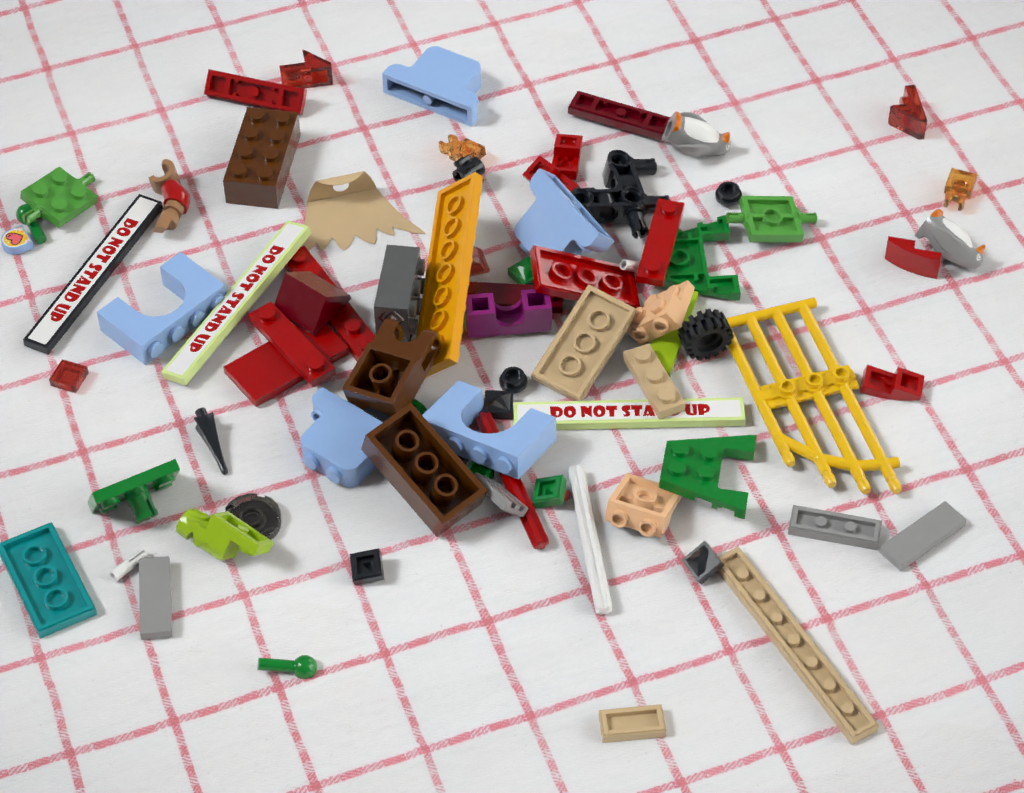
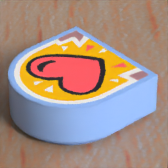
[1,225,34,255]

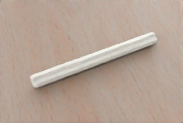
[568,465,612,615]

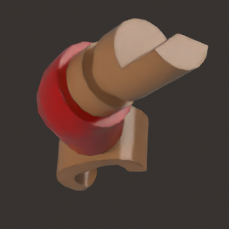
[149,159,190,233]

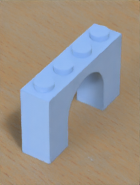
[97,252,226,365]
[422,380,557,480]

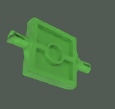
[20,166,98,228]
[726,196,817,242]

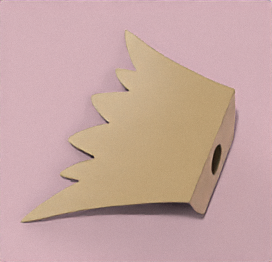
[301,171,426,251]

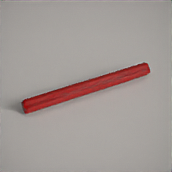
[475,411,549,550]

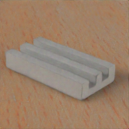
[475,472,529,517]

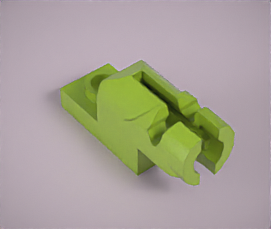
[175,507,274,560]

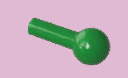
[16,204,47,244]
[257,655,317,679]

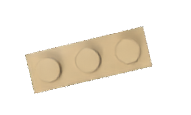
[623,343,686,419]

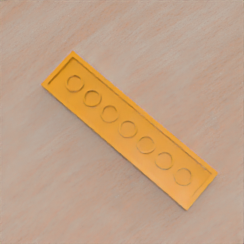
[416,172,483,377]

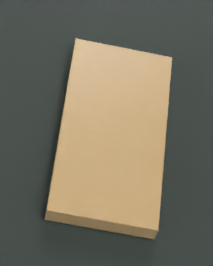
[531,284,638,401]

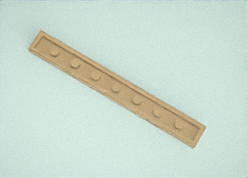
[717,547,879,745]

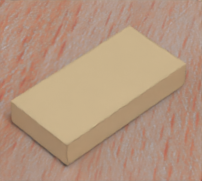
[599,704,666,743]

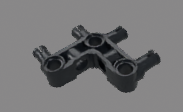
[571,150,670,239]

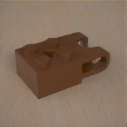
[342,318,442,416]

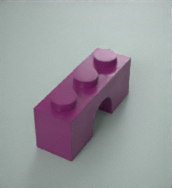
[465,289,552,338]

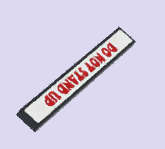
[23,194,163,355]

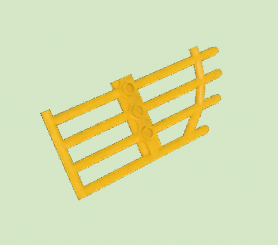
[726,297,902,494]

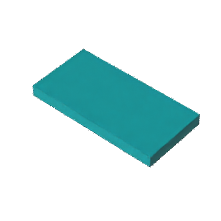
[0,522,97,638]

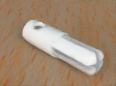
[620,259,640,272]
[109,549,148,581]

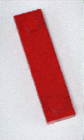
[204,69,307,115]
[636,198,685,287]
[248,301,336,387]

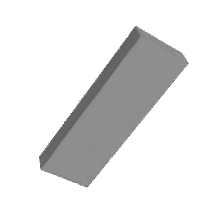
[879,501,967,571]
[788,505,882,550]
[139,556,172,640]

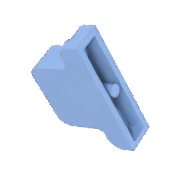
[382,46,481,127]
[515,168,614,255]
[301,387,383,488]

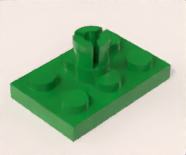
[88,459,180,524]

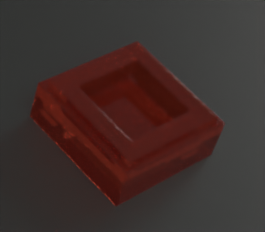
[49,359,89,393]

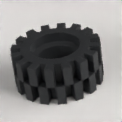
[678,309,734,360]

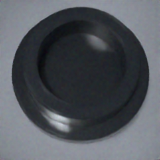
[715,181,742,206]
[499,367,528,394]

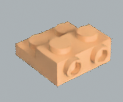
[626,280,695,345]
[605,473,681,538]

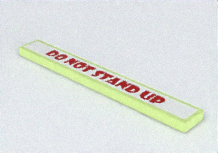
[161,221,312,386]
[513,397,746,430]

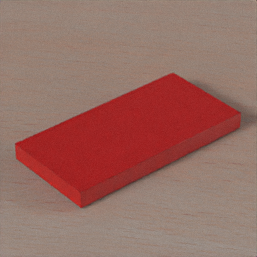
[529,245,640,308]
[224,324,349,407]

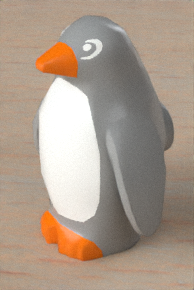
[661,111,731,157]
[915,209,986,269]

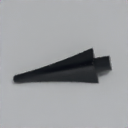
[194,408,228,475]

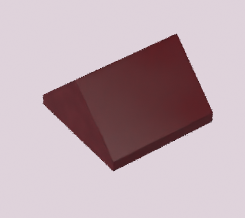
[274,271,351,336]

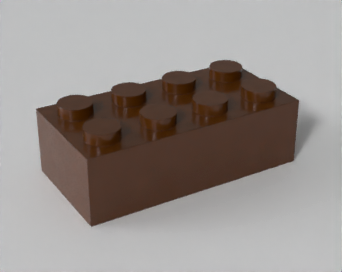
[223,107,301,209]
[361,403,488,537]

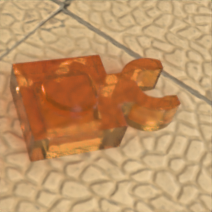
[438,134,486,161]
[944,168,978,211]

